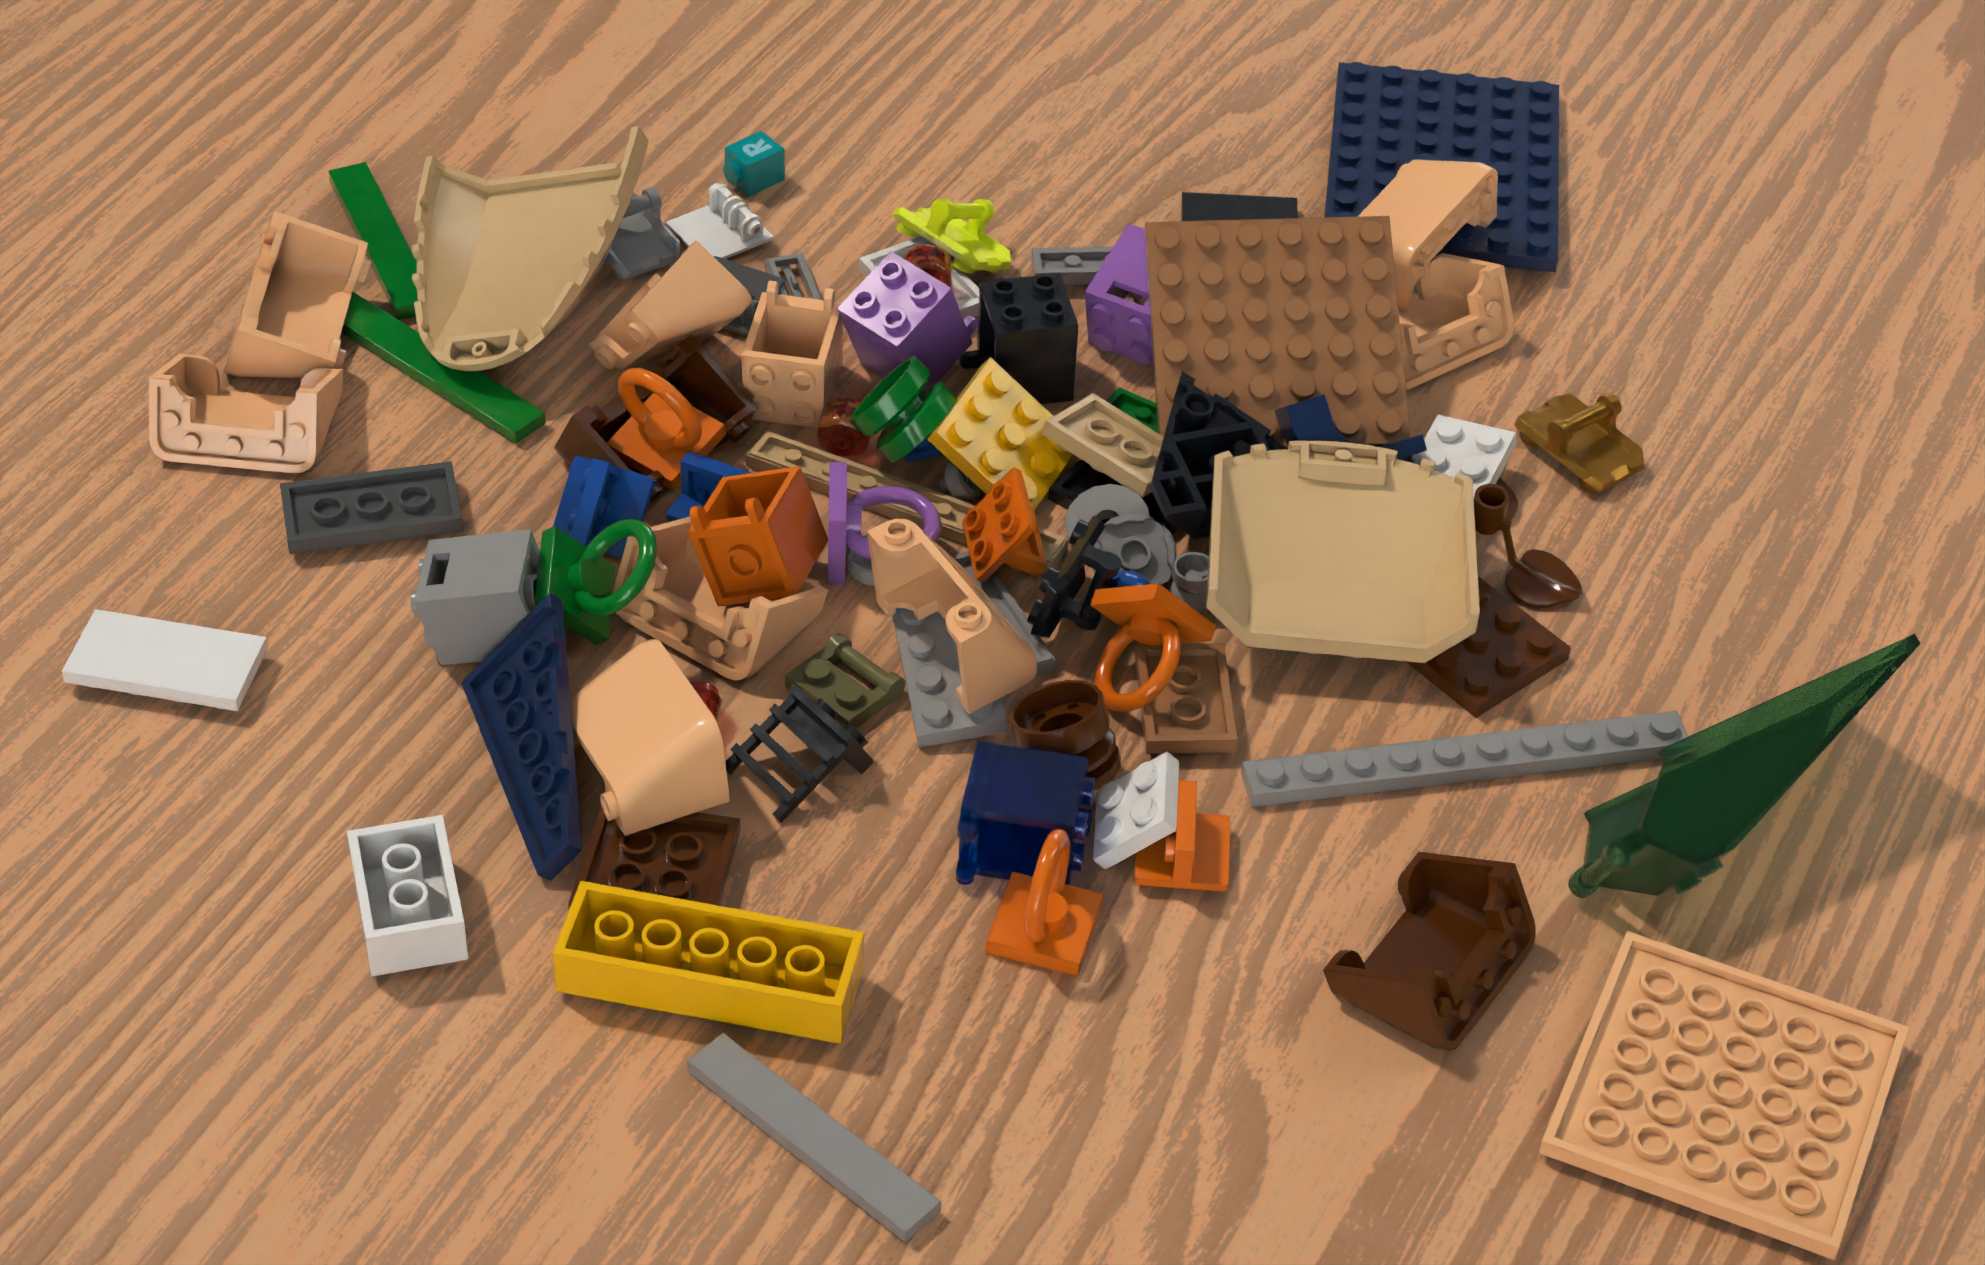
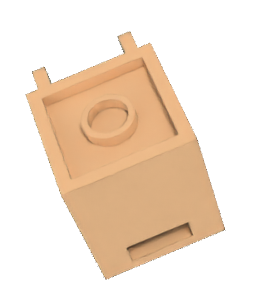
[741,281,843,429]

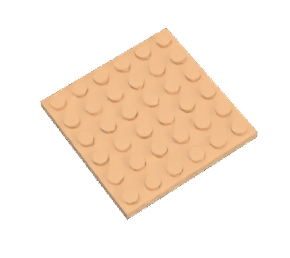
[1539,931,1909,1260]

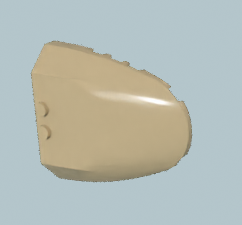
[412,126,649,371]

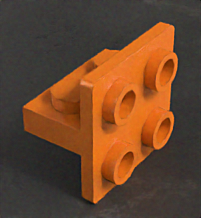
[962,468,1048,582]
[1134,780,1230,891]

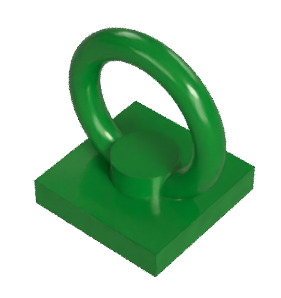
[534,519,657,645]

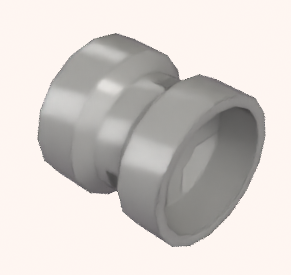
[1171,552,1209,612]

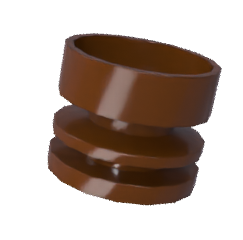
[1009,680,1121,799]

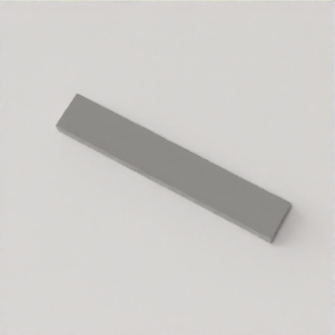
[687,1033,941,1243]

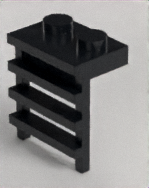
[725,684,874,823]

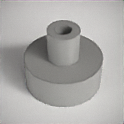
[940,462,983,501]

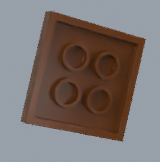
[1405,576,1571,718]
[568,805,741,909]

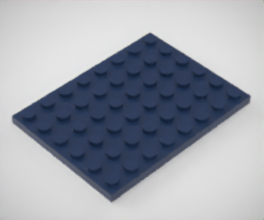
[1324,62,1559,272]

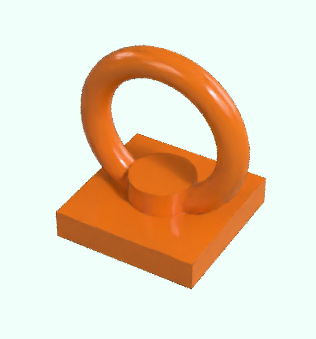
[607,368,726,491]
[1090,583,1216,712]
[986,829,1104,976]

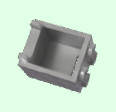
[411,529,540,666]

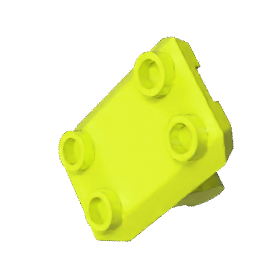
[891,199,1011,274]

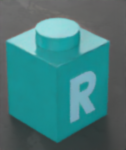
[723,131,785,197]

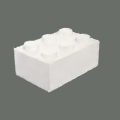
[347,815,468,977]

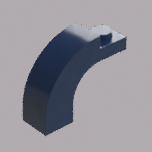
[1274,394,1427,463]

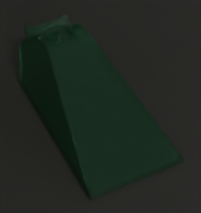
[1568,634,1921,898]

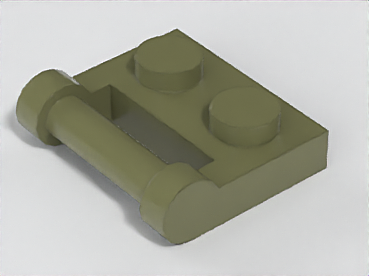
[785,633,906,729]

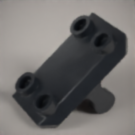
[1027,516,1122,638]

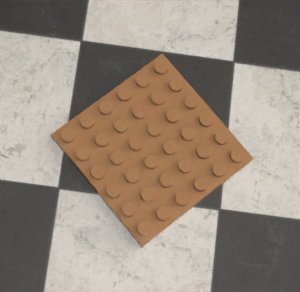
[1144,216,1411,448]

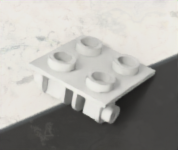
[665,183,774,259]

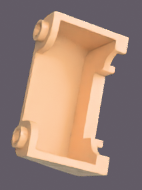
[1358,159,1498,313]
[223,211,371,378]
[589,240,752,369]
[1398,253,1514,390]
[149,354,343,474]
[612,516,828,681]
[867,519,1037,714]
[570,638,730,836]

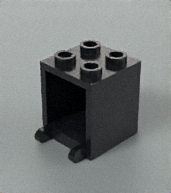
[959,273,1078,404]

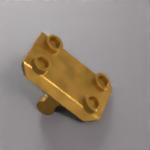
[1514,392,1645,492]

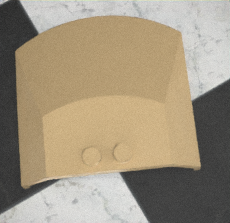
[1206,441,1480,663]

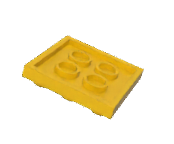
[927,357,1073,511]

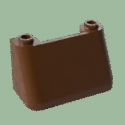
[554,335,757,504]
[1323,852,1536,1051]

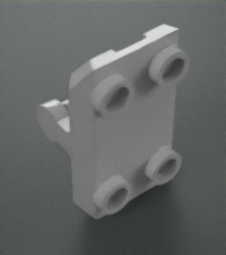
[605,187,680,279]

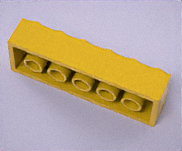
[552,881,864,1044]

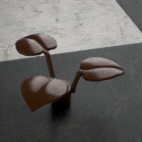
[1474,477,1582,608]

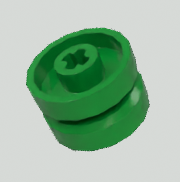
[850,355,957,463]

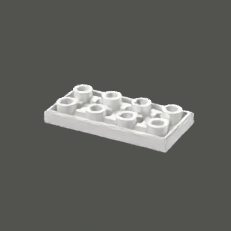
[62,609,268,711]

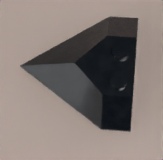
[1150,371,1288,539]

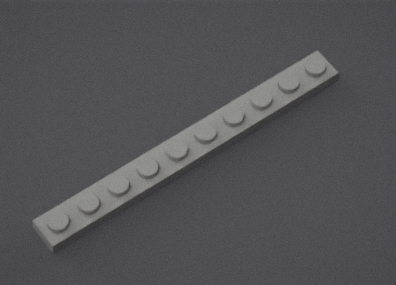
[1241,711,1691,807]

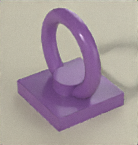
[828,462,941,585]

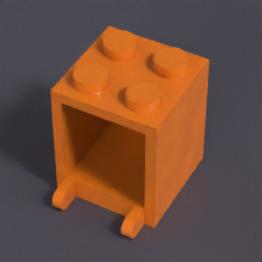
[688,466,828,606]

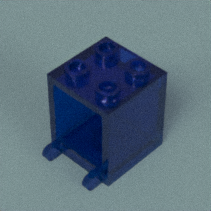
[956,741,1096,885]

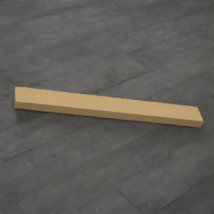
[746,430,1068,574]

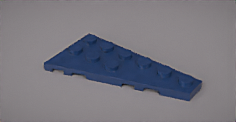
[461,593,582,881]

